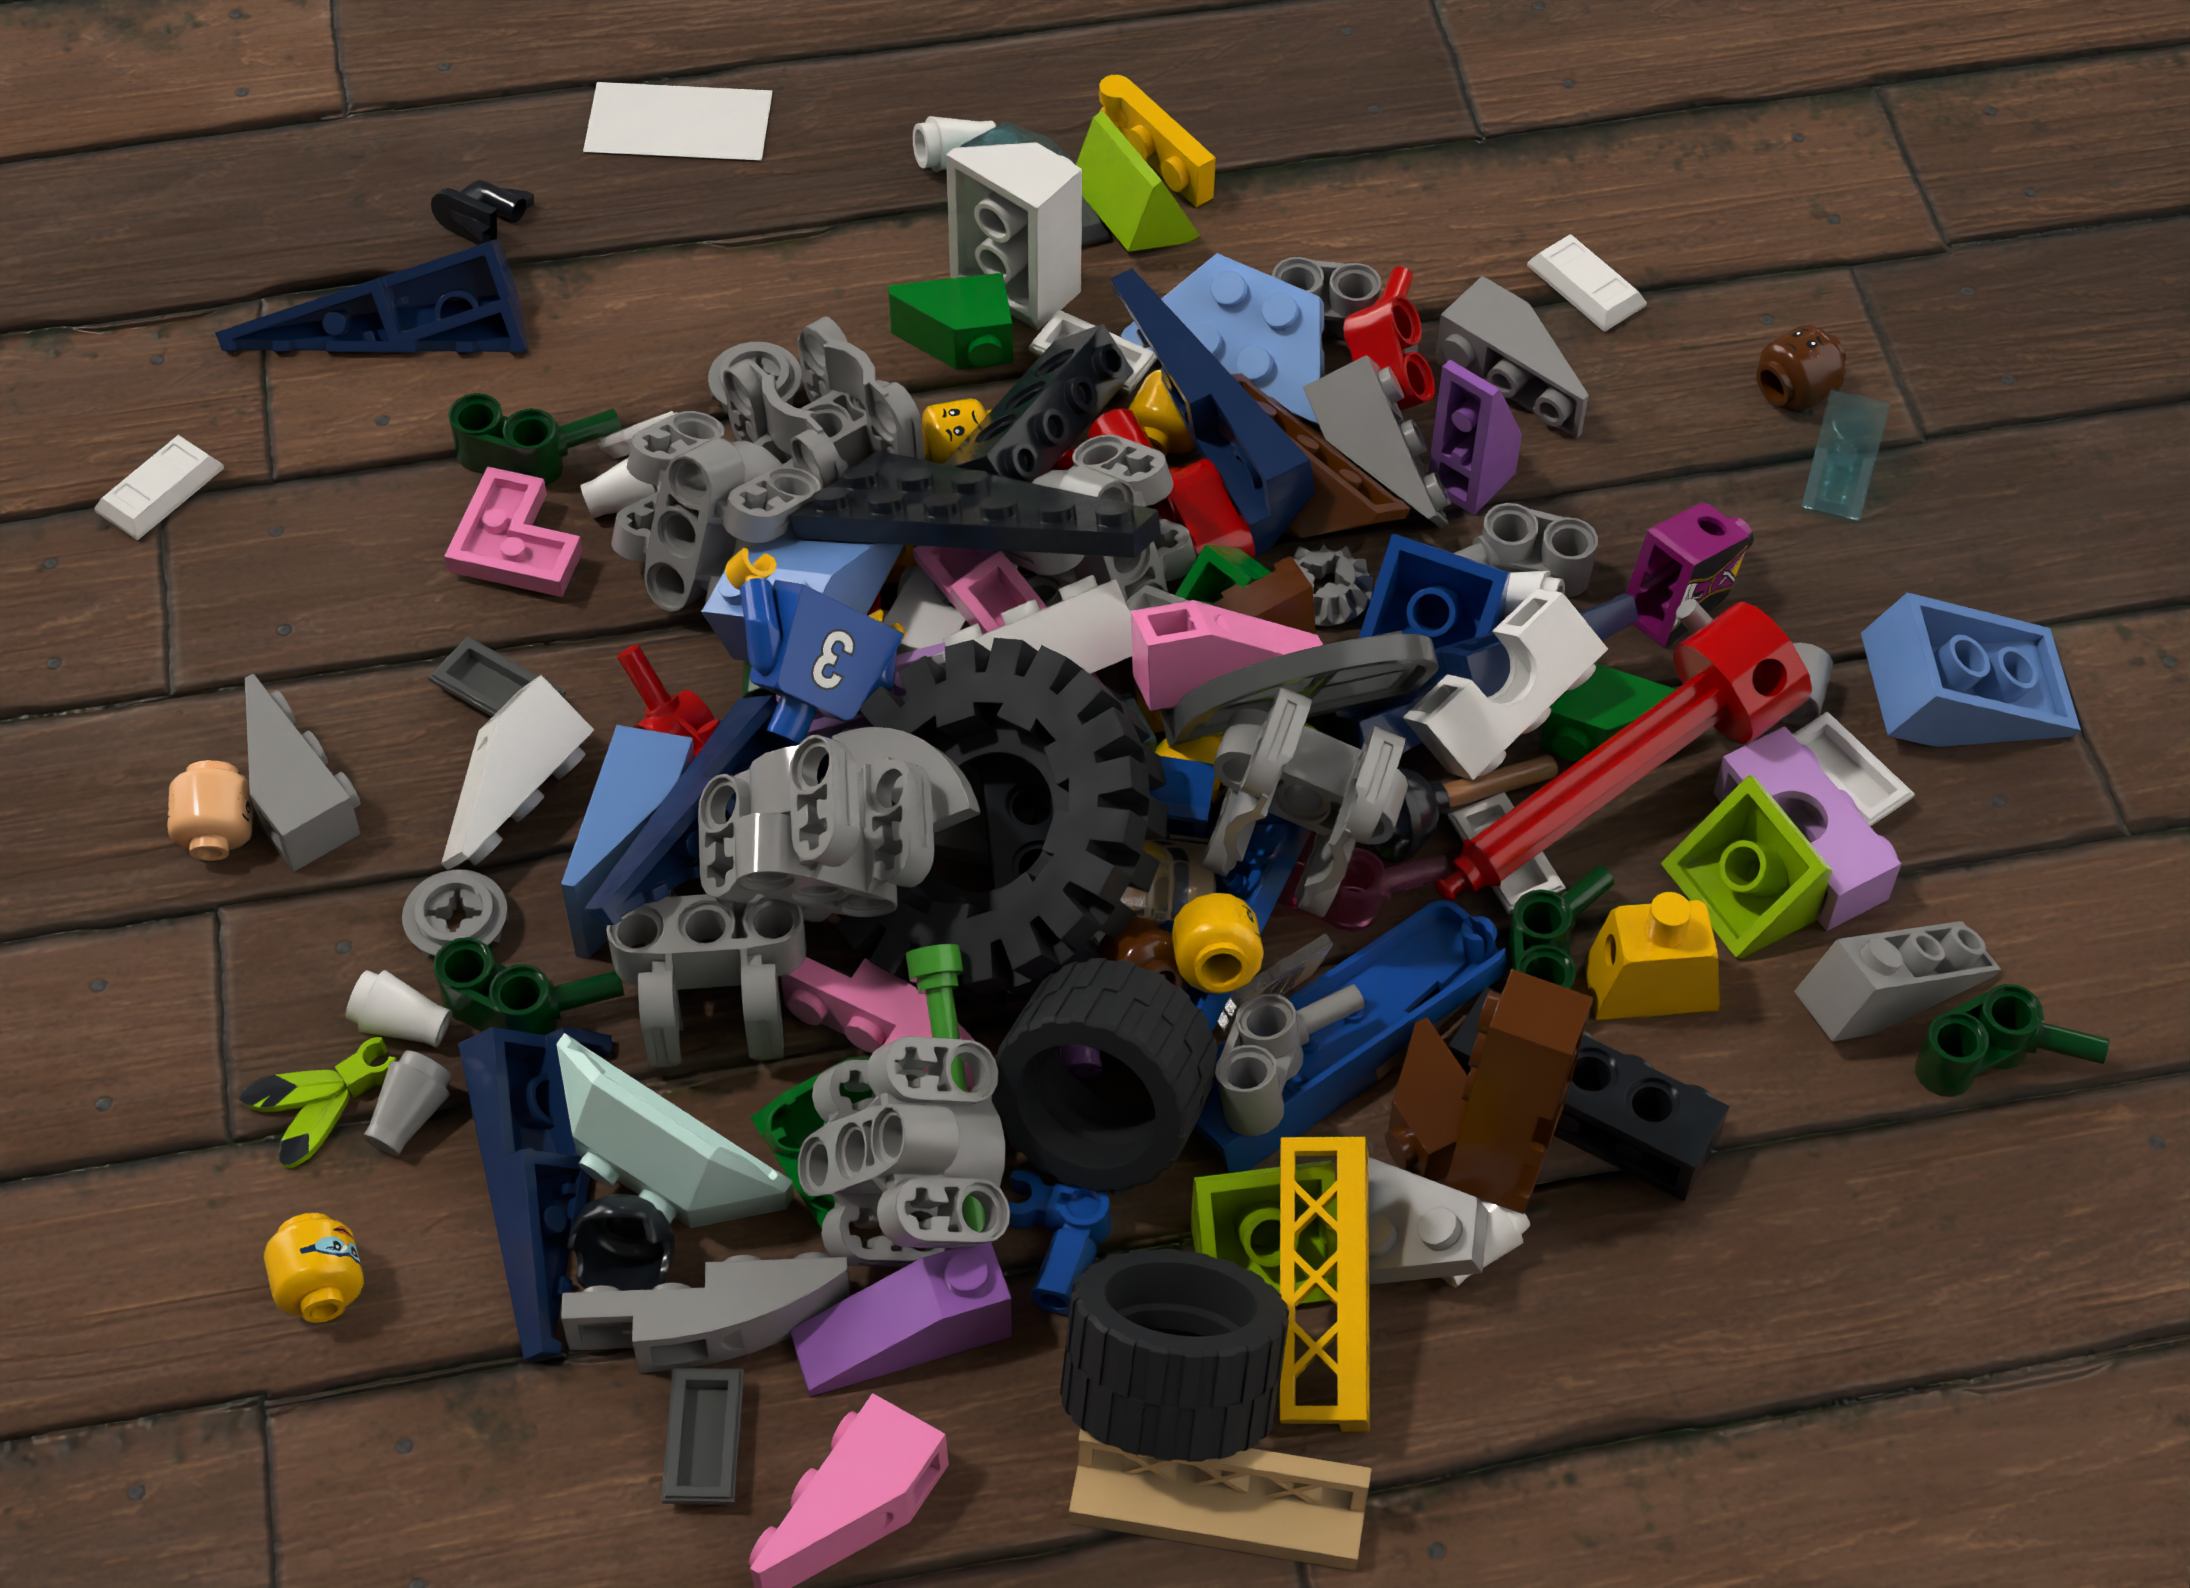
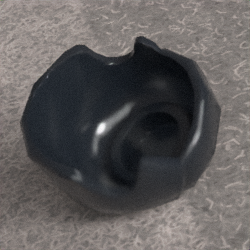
[567,1193,675,1291]

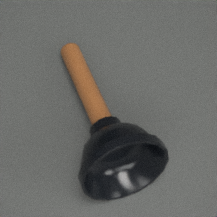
[1370,754,1558,864]

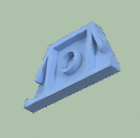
[1121,253,1325,428]

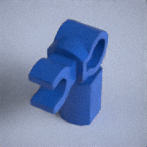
[1008,1170,1112,1316]

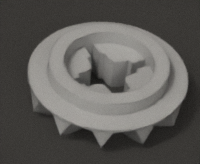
[708,342,802,414]
[1282,540,1373,626]
[402,869,509,960]

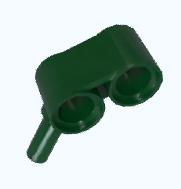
[448,393,621,486]
[1506,865,1614,990]
[434,937,625,1035]
[1915,984,2109,1097]

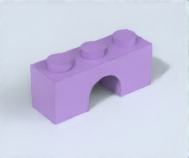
[1713,726,1902,931]

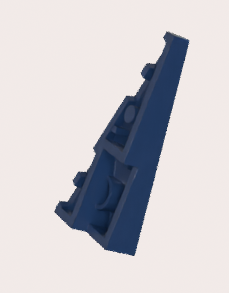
[215,239,529,353]
[1111,268,1315,557]
[1322,594,1640,753]
[584,695,829,925]
[458,1027,612,1360]

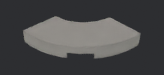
[832,727,981,833]

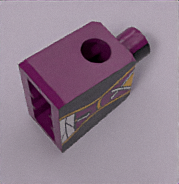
[1626,503,1754,648]

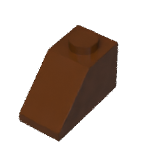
[1385,1017,1468,1182]

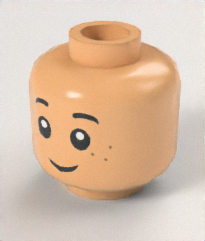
[167,760,253,861]

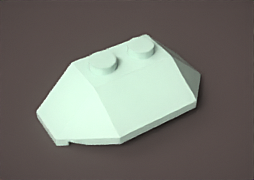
[556,1033,794,1228]

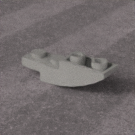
[561,1252,850,1373]

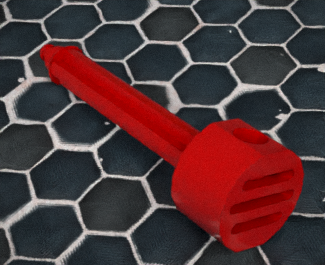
[1435,602,1812,901]

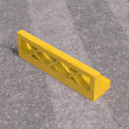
[1280,1137,1370,1432]

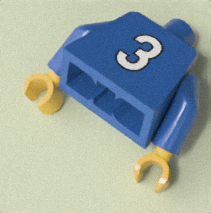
[725,547,906,745]

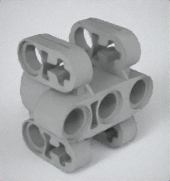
[723,317,925,495]
[611,411,821,612]
[994,435,1197,607]
[1200,686,1408,918]
[698,735,934,923]
[606,887,807,1068]
[798,1036,1010,1267]

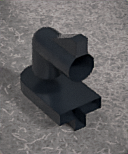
[431,180,534,244]

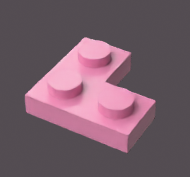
[444,467,583,597]

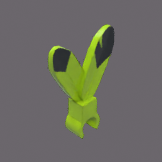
[239,1037,398,1169]

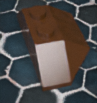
[1231,373,1411,539]

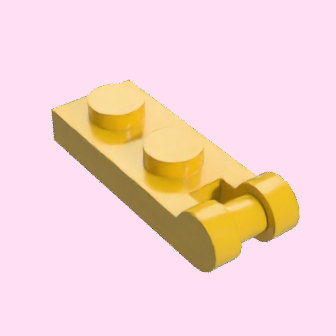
[1099,75,1216,207]

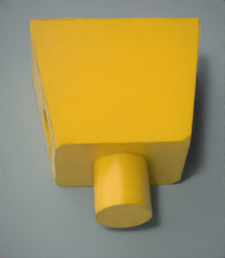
[1584,892,1720,1020]

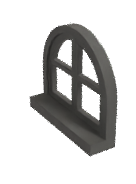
[1159,631,1439,747]

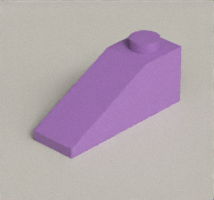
[1428,360,1522,515]
[790,1242,1012,1397]

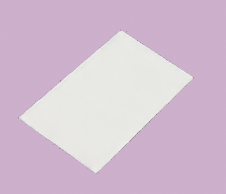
[583,82,773,161]

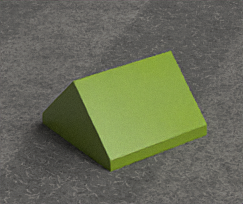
[1076,110,1200,252]
[1660,775,1833,959]
[1191,1160,1337,1304]

